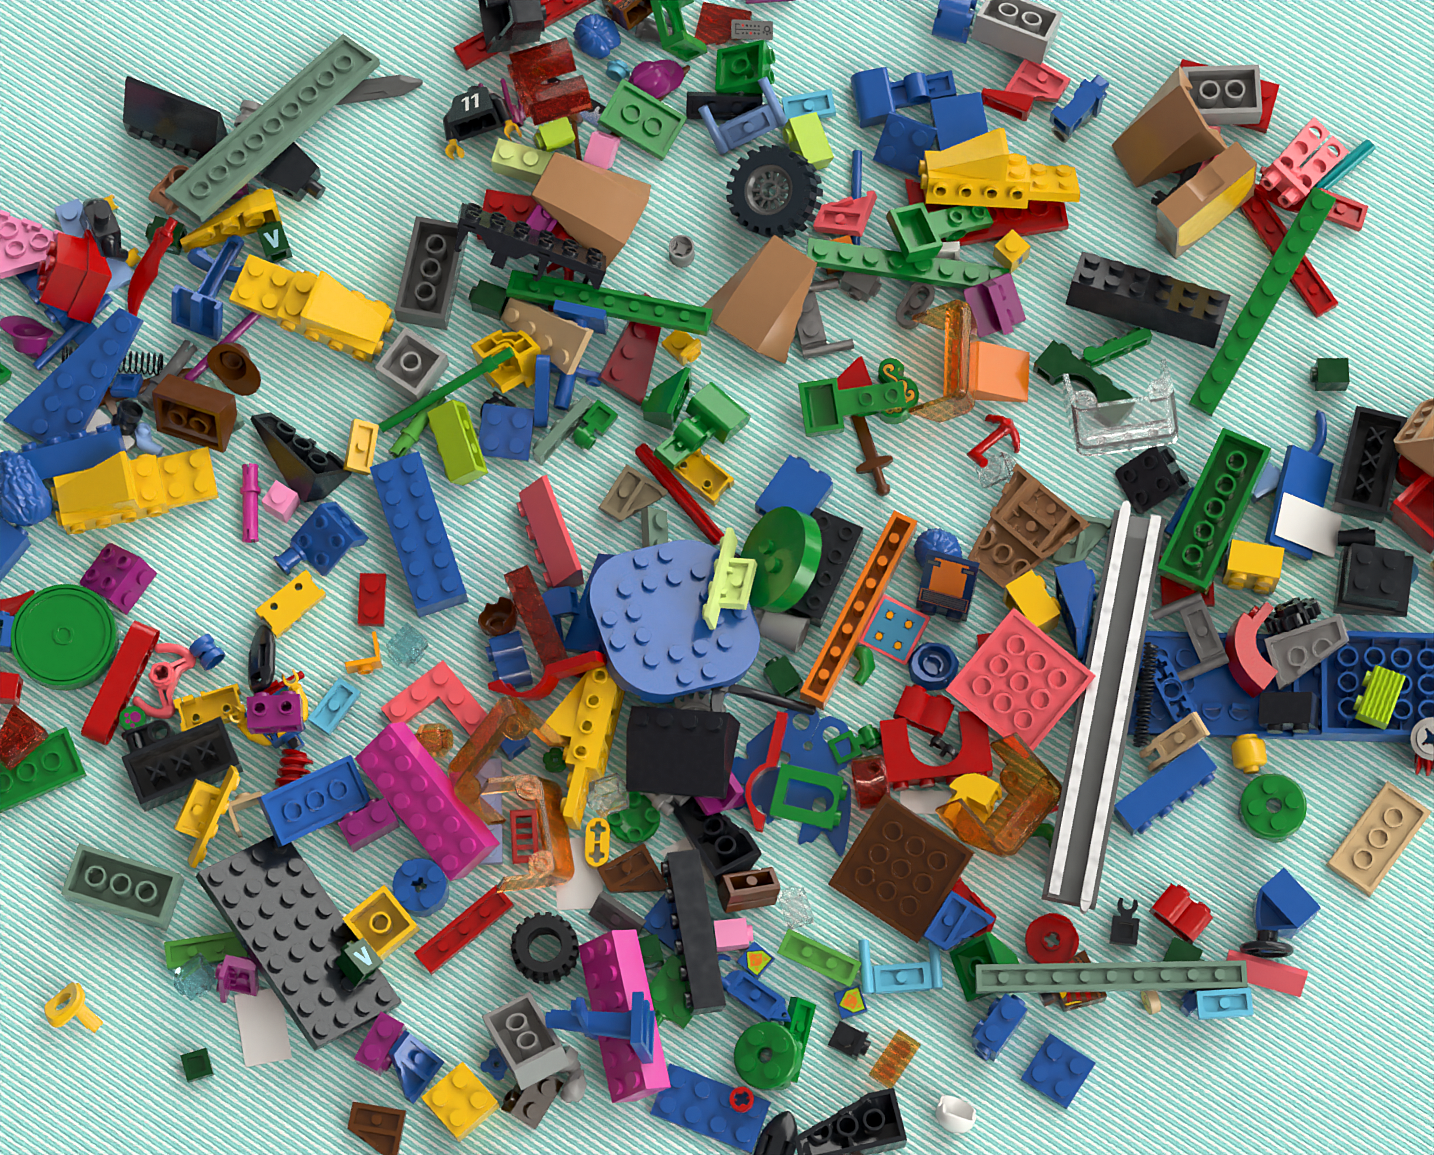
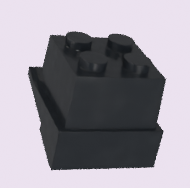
[478,0,547,53]
[1333,543,1414,617]

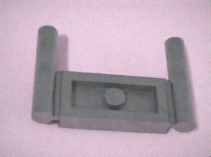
[796,278,854,359]
[1151,591,1229,683]

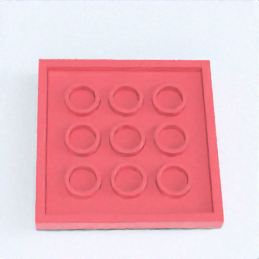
[945,607,1096,758]

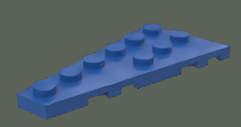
[3,308,144,443]

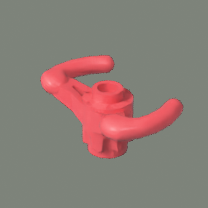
[132,643,196,719]

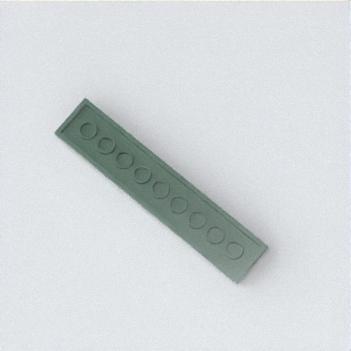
[165,34,380,223]

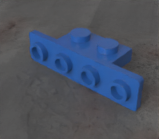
[16,268,98,346]

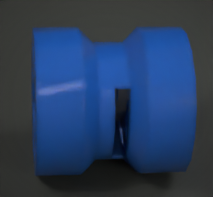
[189,634,226,671]

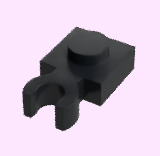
[1109,898,1140,947]

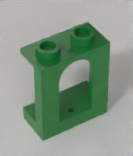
[650,0,708,62]
[769,763,848,832]

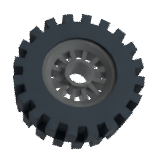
[726,145,823,239]

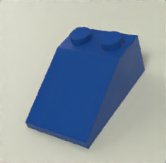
[1054,560,1097,660]

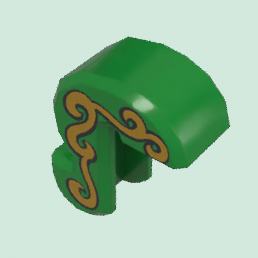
[878,358,919,424]

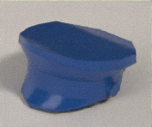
[908,642,959,691]

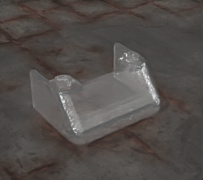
[1063,359,1179,457]

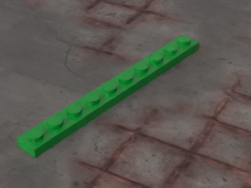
[1189,187,1337,417]

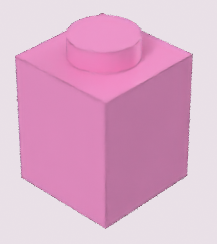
[583,130,621,169]
[261,480,301,524]
[714,917,754,952]

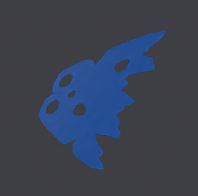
[731,709,851,856]

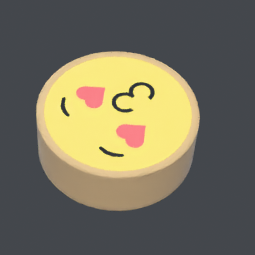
[1140,991,1161,1015]

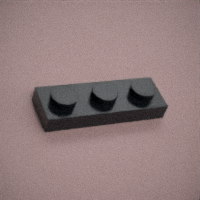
[686,92,763,120]

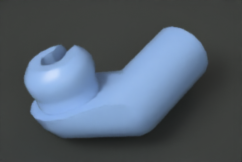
[134,422,164,458]

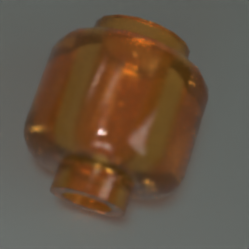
[414,723,454,757]

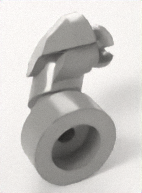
[559,1045,587,1103]

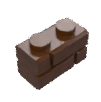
[717,867,781,913]

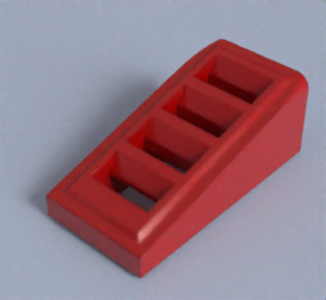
[981,88,1035,122]
[510,809,539,864]

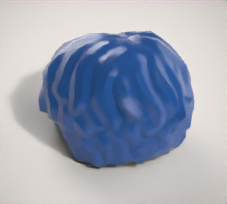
[573,14,621,59]
[913,528,963,568]

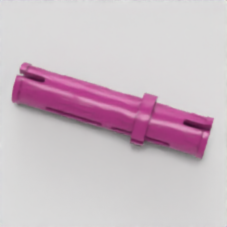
[240,463,261,543]

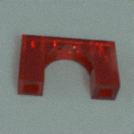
[507,37,593,126]
[503,565,569,680]

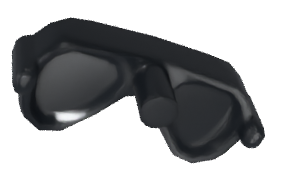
[929,736,959,760]

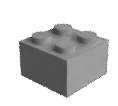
[375,328,449,402]

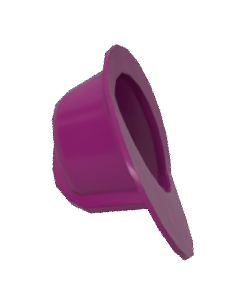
[628,60,684,99]
[0,315,54,359]

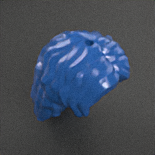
[0,450,53,527]

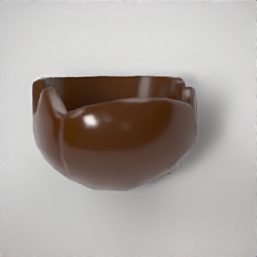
[478,597,518,637]

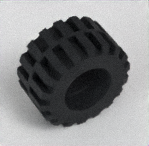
[510,912,579,984]

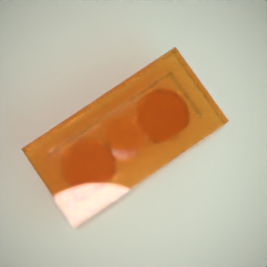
[868,1029,921,1089]

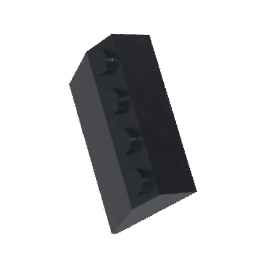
[123,76,228,162]
[626,706,741,799]

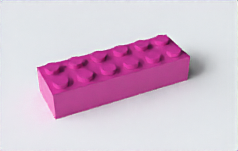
[354,722,500,881]
[578,930,671,1103]

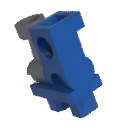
[1049,74,1109,143]

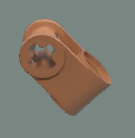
[148,165,189,215]

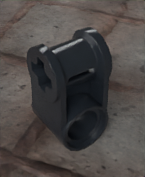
[121,720,175,754]

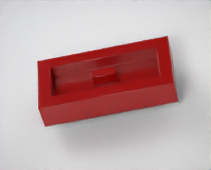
[358,573,387,627]

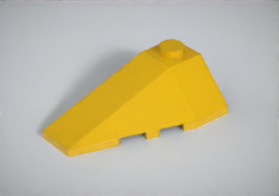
[180,188,283,253]

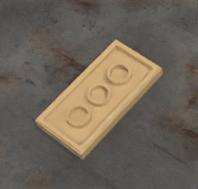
[1325,781,1431,897]

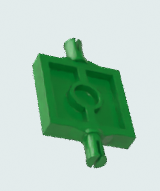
[649,954,694,1030]

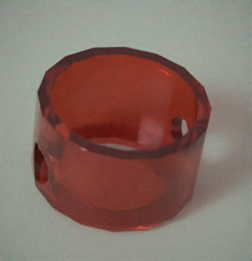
[850,754,891,811]

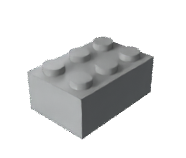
[971,0,1063,64]
[1182,64,1262,125]
[482,992,570,1090]

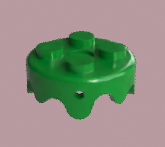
[1238,773,1307,843]
[733,1022,803,1091]

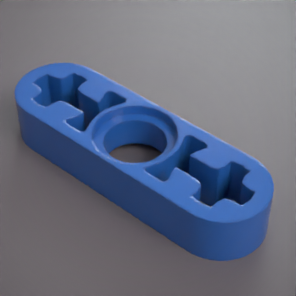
[534,354,551,428]
[1151,655,1195,724]

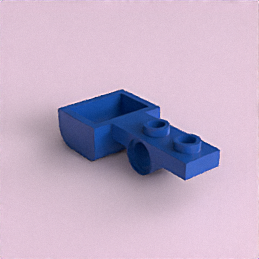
[850,67,957,128]

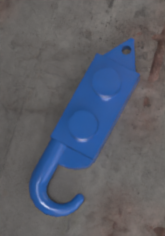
[717,954,791,1022]

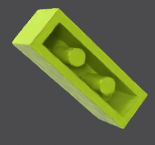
[427,399,488,486]

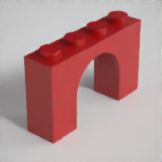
[879,710,993,791]

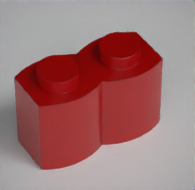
[893,684,955,738]
[1149,883,1213,945]

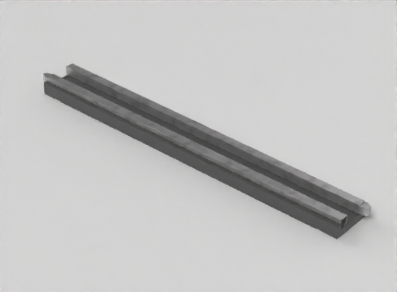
[1041,500,1166,914]

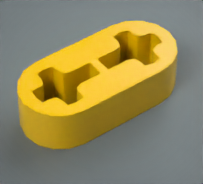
[585,817,610,870]

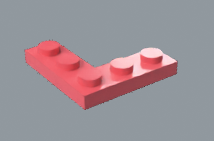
[381,660,491,738]

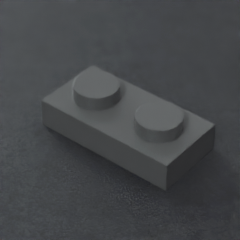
[588,891,647,936]

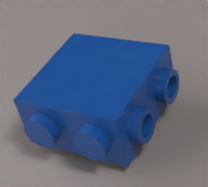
[971,993,1028,1062]

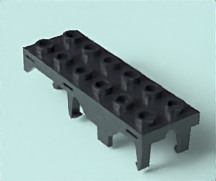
[454,203,606,290]

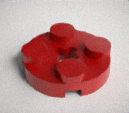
[1025,913,1079,964]

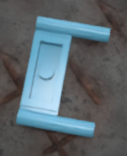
[858,939,943,994]

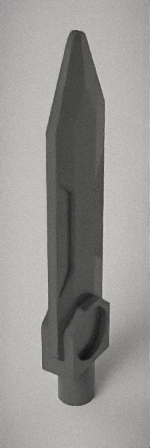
[336,75,423,105]

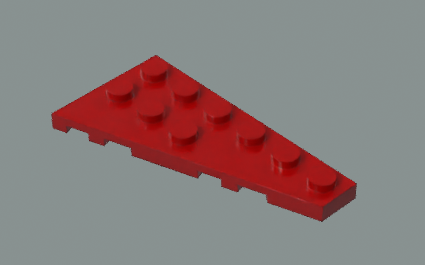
[905,179,1069,246]

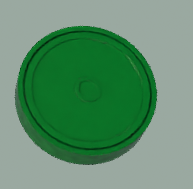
[740,506,822,613]
[11,584,119,691]

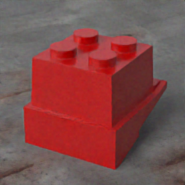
[36,229,112,324]
[1389,473,1434,554]

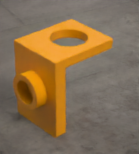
[345,631,383,675]

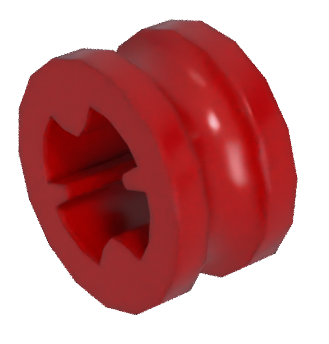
[730,1087,754,1113]

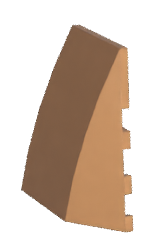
[1112,66,1228,187]
[530,152,651,268]
[702,235,817,364]
[968,463,1091,589]

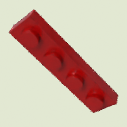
[414,884,514,975]

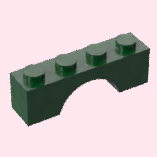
[1033,340,1135,433]

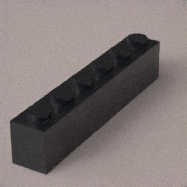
[661,849,726,1016]

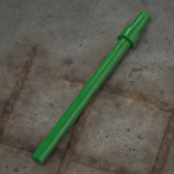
[378,346,515,433]

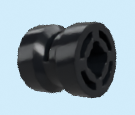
[110,400,143,436]

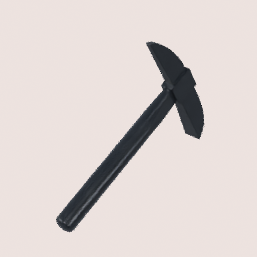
[710,684,816,715]

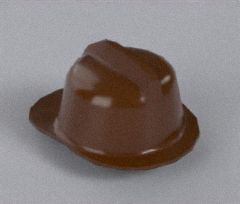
[207,342,261,396]

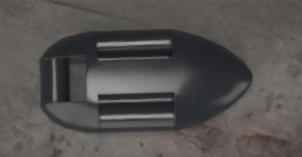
[248,624,276,693]
[754,1111,798,1155]

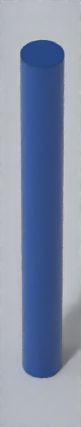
[850,150,862,245]
[32,294,113,371]

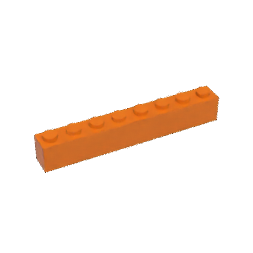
[800,510,918,711]

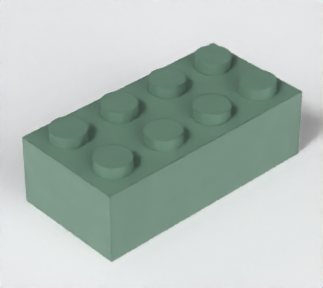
[61,843,185,931]

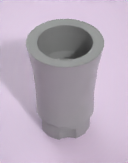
[754,608,810,653]

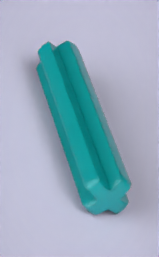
[1313,139,1375,190]

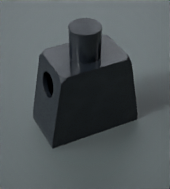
[261,142,326,202]

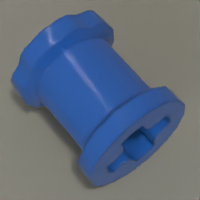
[273,541,307,576]

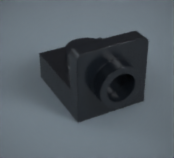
[828,1021,871,1061]

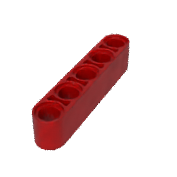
[81,620,160,746]

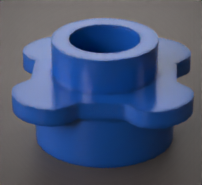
[480,1048,508,1081]

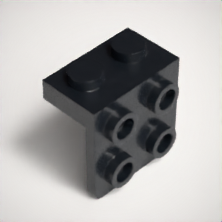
[1115,444,1190,514]

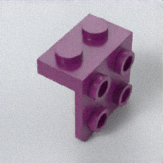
[80,543,157,615]

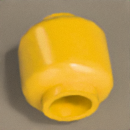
[1231,734,1267,774]

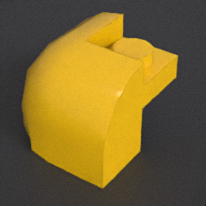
[470,329,542,393]
[939,773,1002,845]

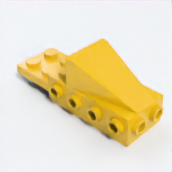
[918,128,1080,209]
[229,254,395,363]
[51,447,219,535]
[541,661,625,831]

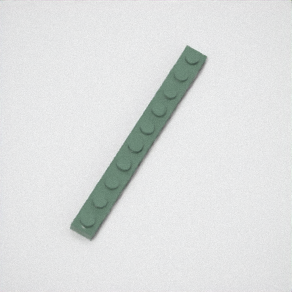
[975,960,1248,994]

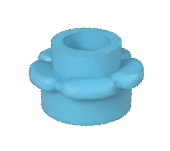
[606,59,630,82]

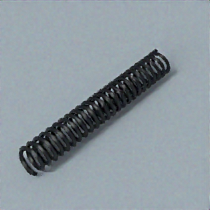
[1132,642,1159,748]

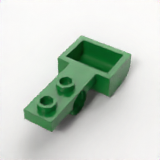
[886,202,993,263]
[798,378,907,437]
[653,382,751,471]

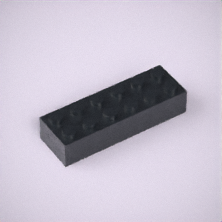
[1065,251,1231,349]

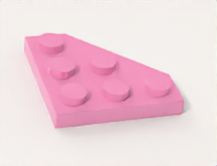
[0,210,65,279]

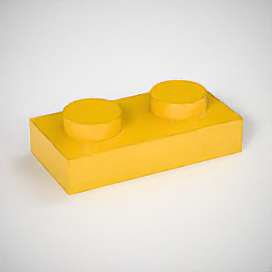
[343,418,379,476]

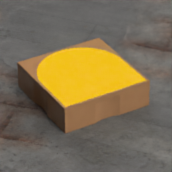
[1156,141,1257,259]

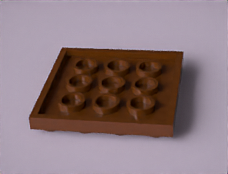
[828,794,975,943]

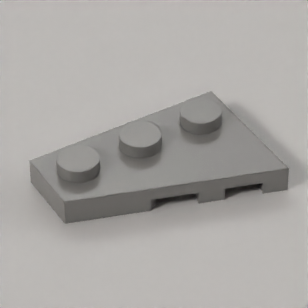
[1264,615,1349,690]

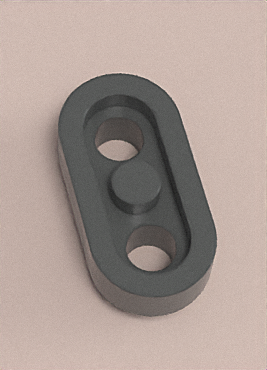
[896,282,935,329]

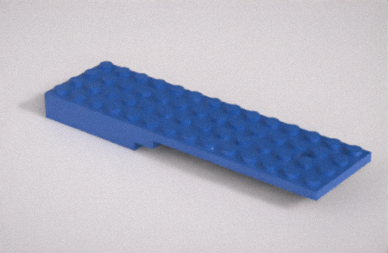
[1080,629,1434,744]

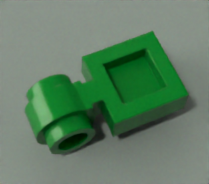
[571,400,618,450]
[827,724,881,765]

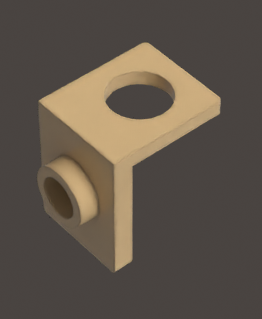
[228,791,262,838]

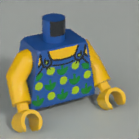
[226,669,308,751]

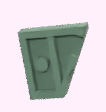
[1053,514,1112,565]

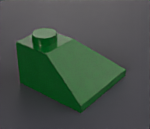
[640,367,692,431]
[949,932,1019,1002]

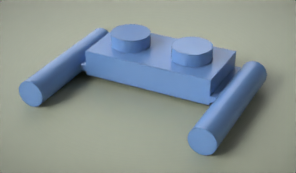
[698,77,788,155]

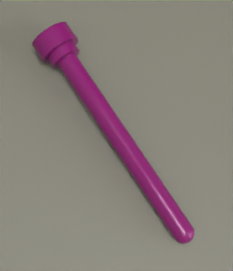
[184,311,262,382]

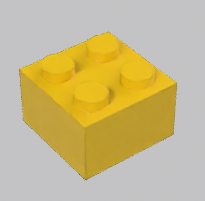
[1222,539,1284,594]
[1002,570,1061,634]
[342,885,421,961]
[421,1061,500,1142]

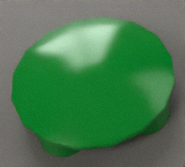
[607,792,661,844]

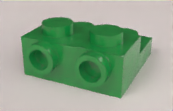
[715,40,776,94]

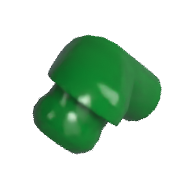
[852,646,875,686]

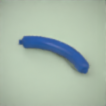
[1308,410,1327,456]

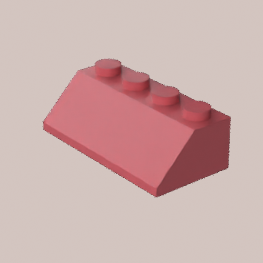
[516,475,584,589]

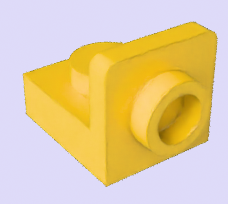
[661,330,701,366]

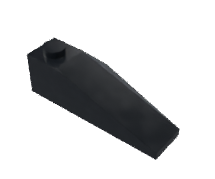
[250,412,352,503]
[669,796,762,890]
[794,1087,907,1155]

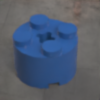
[932,0,978,44]
[392,858,449,917]

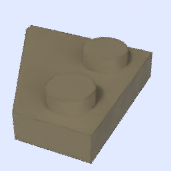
[598,464,668,522]

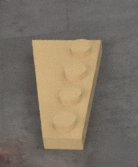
[500,297,594,375]

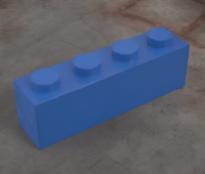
[17,423,127,480]
[1113,743,1218,836]

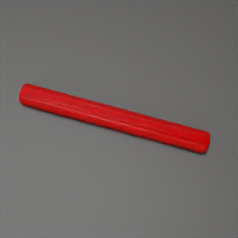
[635,443,724,545]

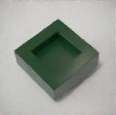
[180,1048,214,1083]

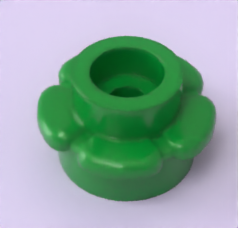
[543,747,567,773]

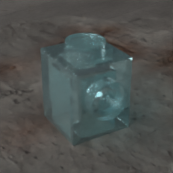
[386,622,429,668]
[174,952,216,1001]

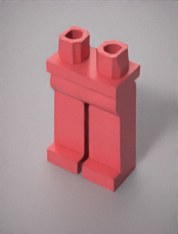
[1260,117,1349,208]

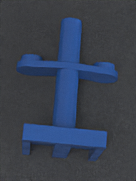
[171,235,244,341]
[550,300,608,411]
[545,991,655,1064]

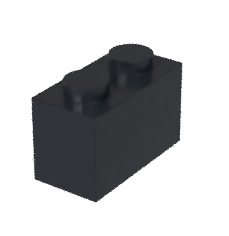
[1258,692,1319,734]

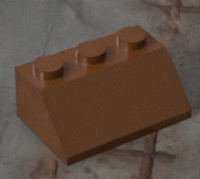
[152,374,237,453]

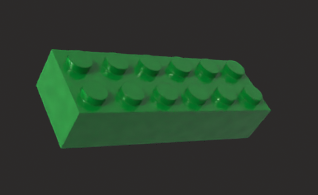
[1157,428,1271,595]

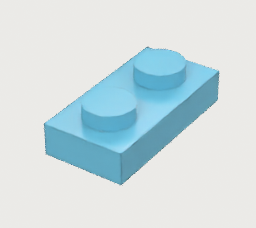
[781,89,836,120]
[308,677,361,736]
[1195,988,1254,1020]

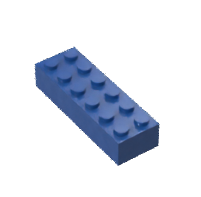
[369,451,469,618]

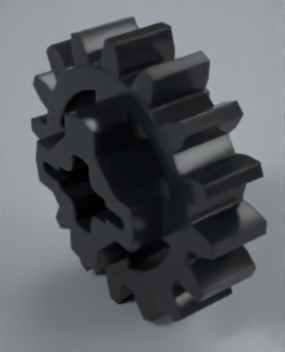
[1264,597,1322,634]

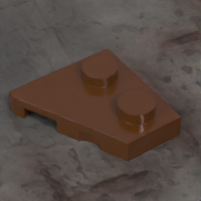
[597,843,668,894]
[348,1102,407,1155]

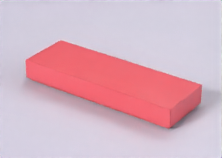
[1226,949,1308,997]

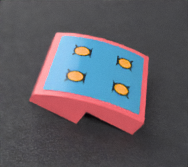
[859,594,931,665]

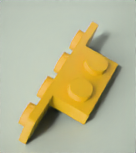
[174,765,240,869]

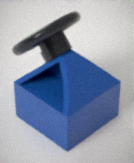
[1239,868,1321,958]

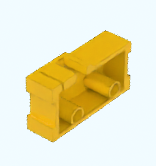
[665,448,734,507]
[255,570,326,639]
[173,683,246,732]

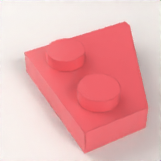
[1004,59,1071,103]
[813,190,877,237]

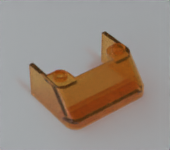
[909,299,977,423]
[447,696,567,825]
[935,732,1062,858]
[481,774,575,892]

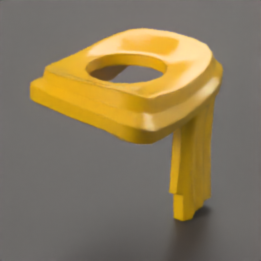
[44,982,103,1033]

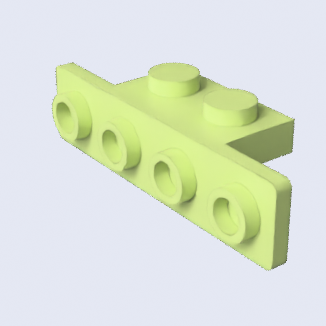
[702,527,757,630]

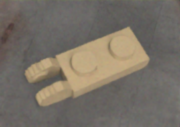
[1139,712,1210,772]

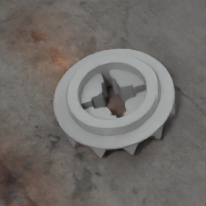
[1410,717,1434,761]

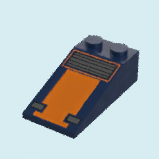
[916,549,980,623]

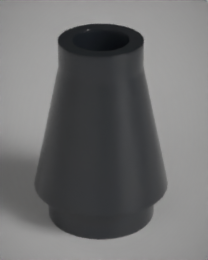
[1338,527,1376,547]

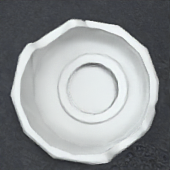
[935,1095,976,1133]

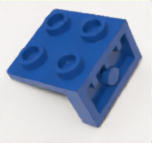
[290,501,369,576]

